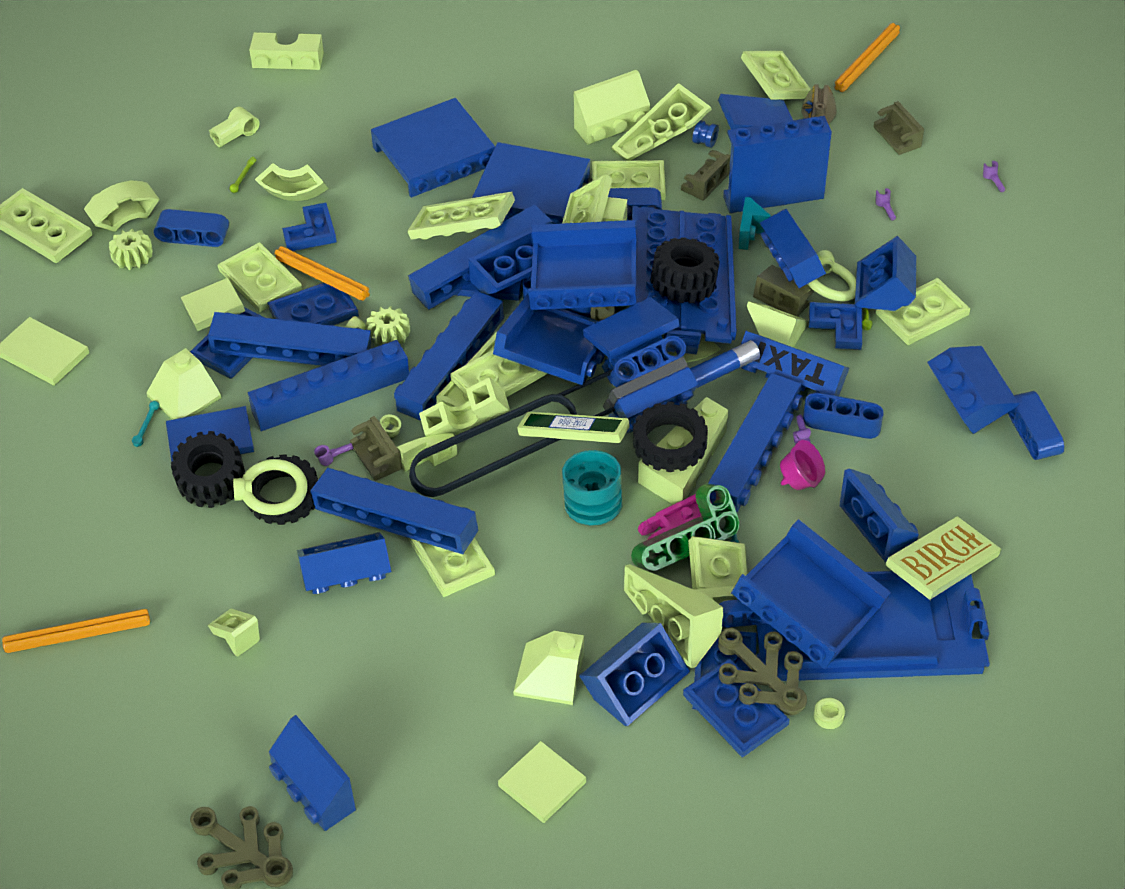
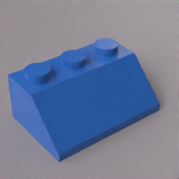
[468,228,533,295]
[855,236,916,311]
[927,346,1020,434]
[839,468,919,563]
[297,532,392,594]
[579,623,690,726]
[269,715,356,831]

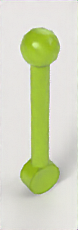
[229,156,257,193]
[862,308,872,330]

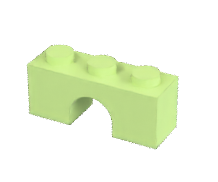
[249,32,324,70]
[419,377,510,436]

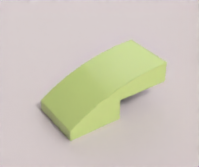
[397,433,457,472]

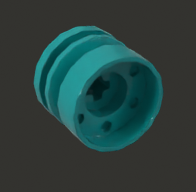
[562,450,622,526]

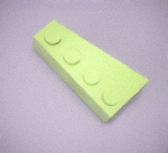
[638,397,728,505]

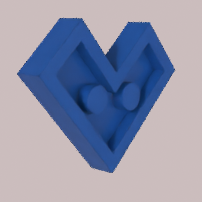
[282,202,337,251]
[809,302,862,350]

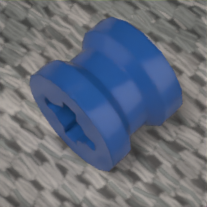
[692,120,719,148]

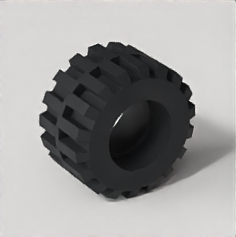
[651,237,720,303]
[171,431,245,508]

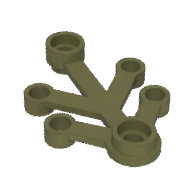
[718,628,807,715]
[190,806,293,889]

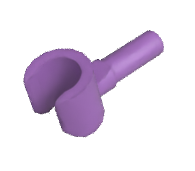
[983,161,1005,192]
[875,188,896,220]
[793,415,811,444]
[314,443,353,466]

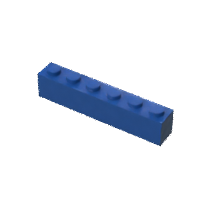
[408,204,552,310]
[394,291,504,421]
[208,312,371,366]
[247,340,409,431]
[708,373,803,512]
[311,468,479,555]

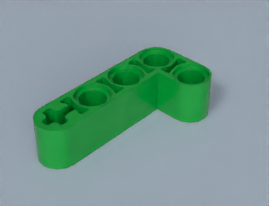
[631,484,740,571]

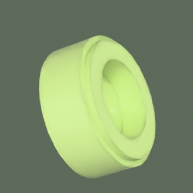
[814,698,845,729]

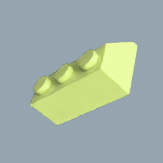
[574,70,650,145]

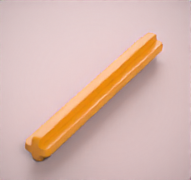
[834,23,900,92]
[274,246,370,301]
[2,609,150,653]

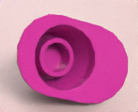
[780,440,825,490]

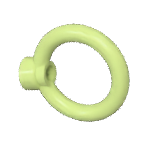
[808,250,856,302]
[233,459,308,515]

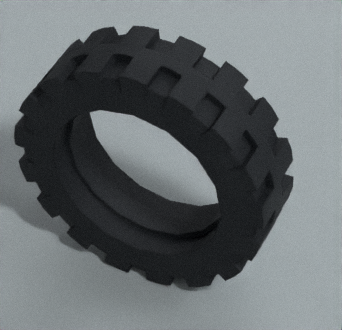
[633,402,708,472]
[248,454,318,525]

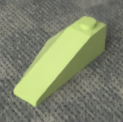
[611,83,712,161]
[624,564,723,668]

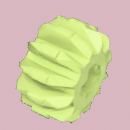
[109,228,153,270]
[366,306,410,347]

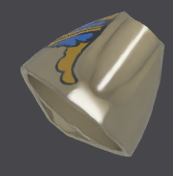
[802,84,837,125]

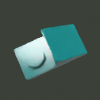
[738,197,771,250]

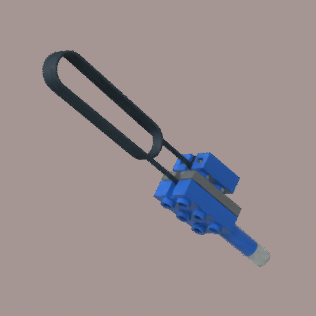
[409,336,760,497]

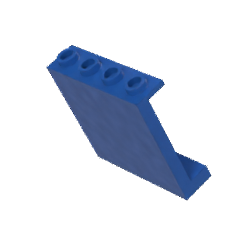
[371,98,495,198]
[723,116,832,214]
[472,142,590,224]
[528,220,637,310]
[493,294,605,385]
[731,519,891,669]

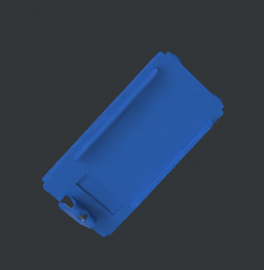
[631,206,737,355]
[756,571,990,681]

